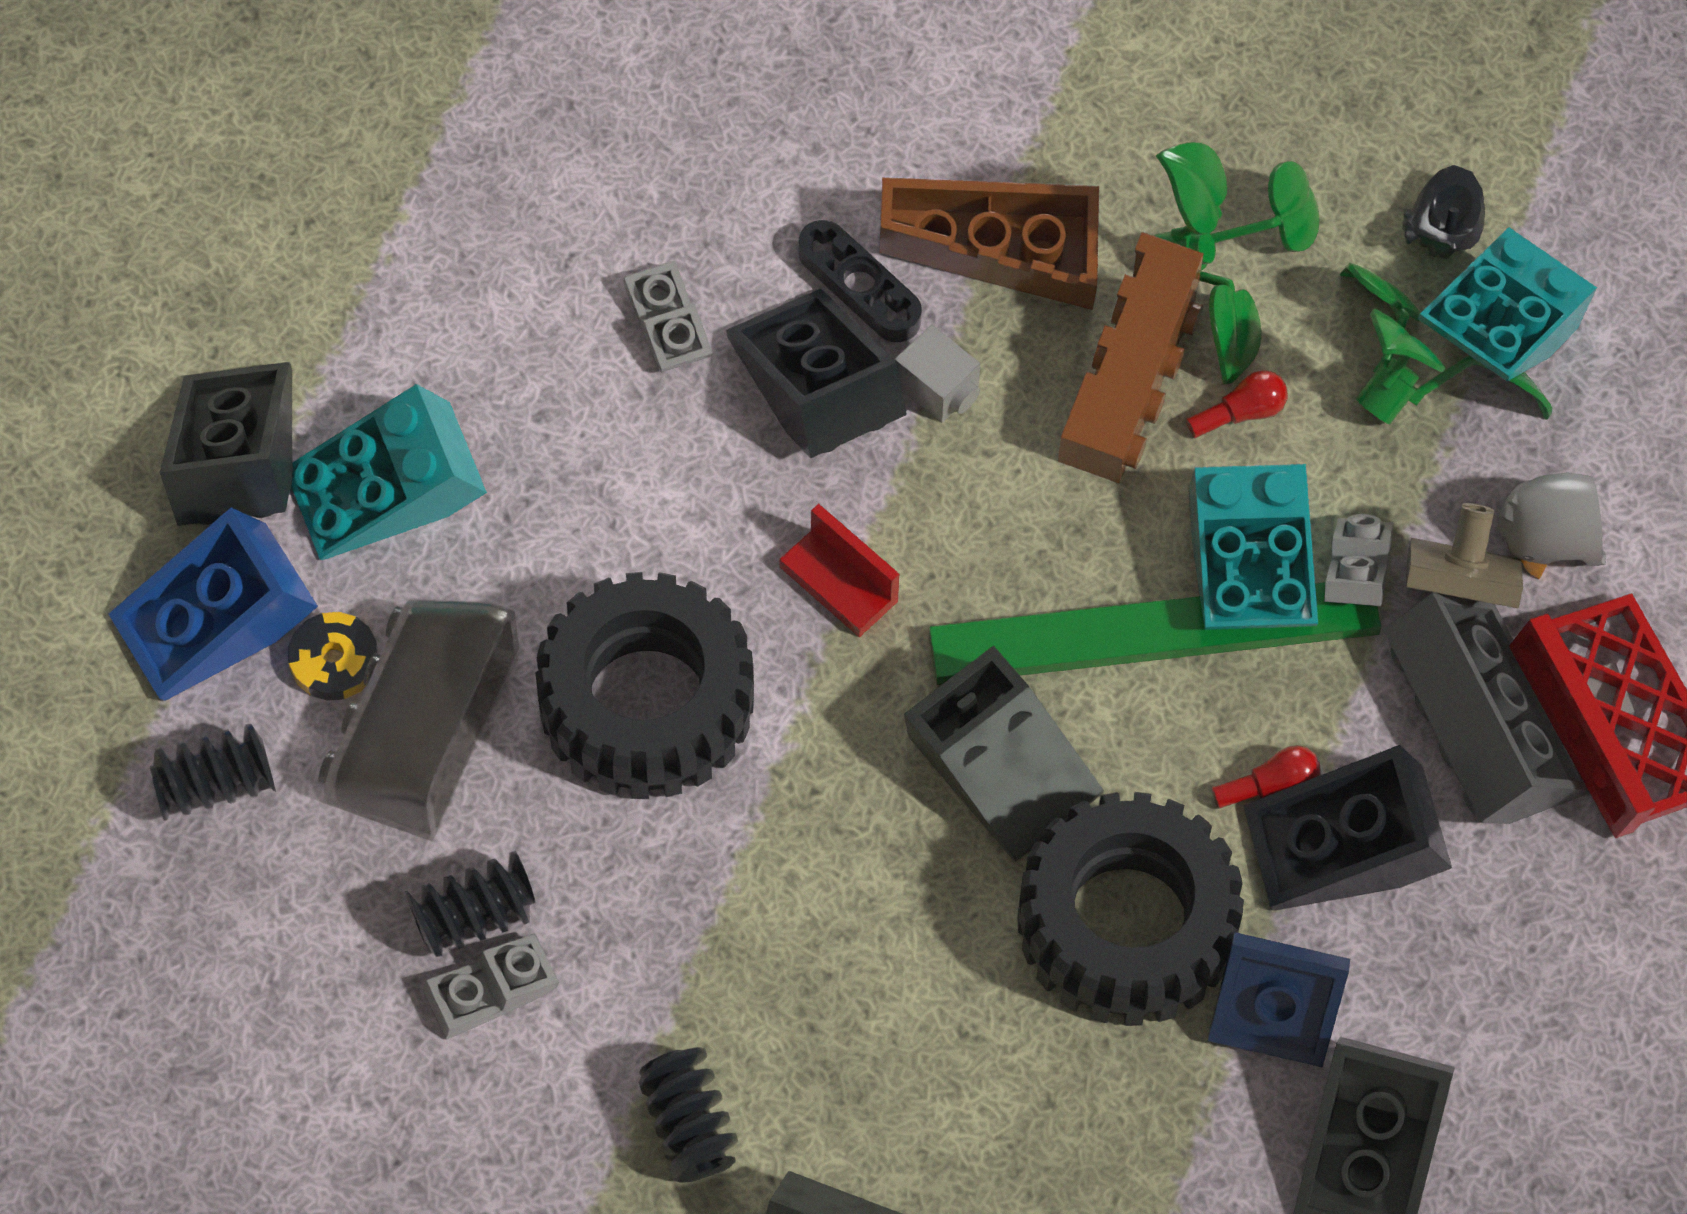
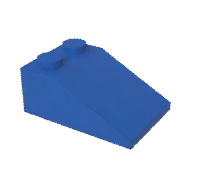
[109,508,318,701]

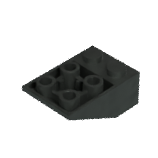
[904,645,1104,862]

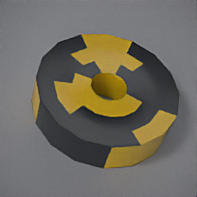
[288,612,379,701]

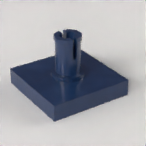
[1208,932,1350,1068]

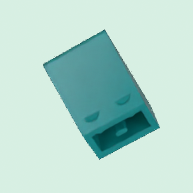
[1418,227,1597,381]
[291,384,487,560]
[1188,464,1318,630]

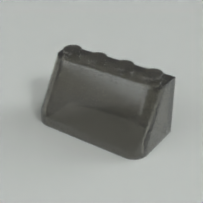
[318,598,519,842]

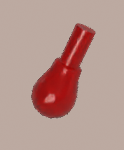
[1186,370,1288,438]
[1211,745,1321,809]

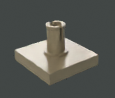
[1406,503,1523,609]

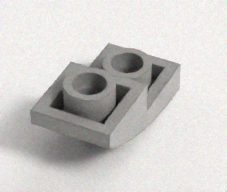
[623,261,713,373]
[1325,514,1394,606]
[423,933,559,1039]

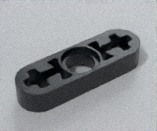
[799,220,922,342]

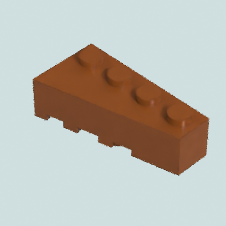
[879,177,1099,310]
[1058,232,1204,483]

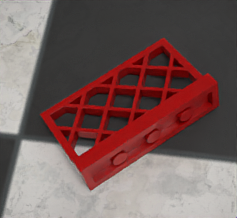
[1509,593,1687,839]

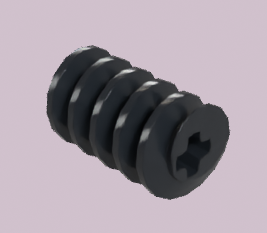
[150,723,276,821]
[405,851,536,957]
[638,1047,738,1183]

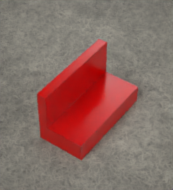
[779,503,900,638]

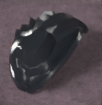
[1402,165,1485,260]

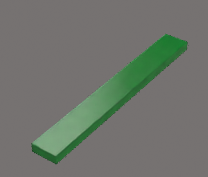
[929,582,1382,685]

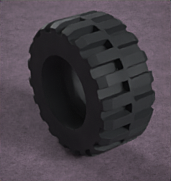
[535,572,754,799]
[1017,792,1244,1026]

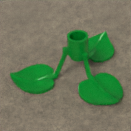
[1154,142,1320,385]
[1340,262,1552,425]

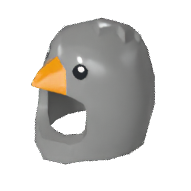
[1497,472,1606,579]

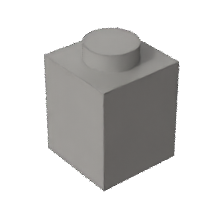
[895,324,980,423]

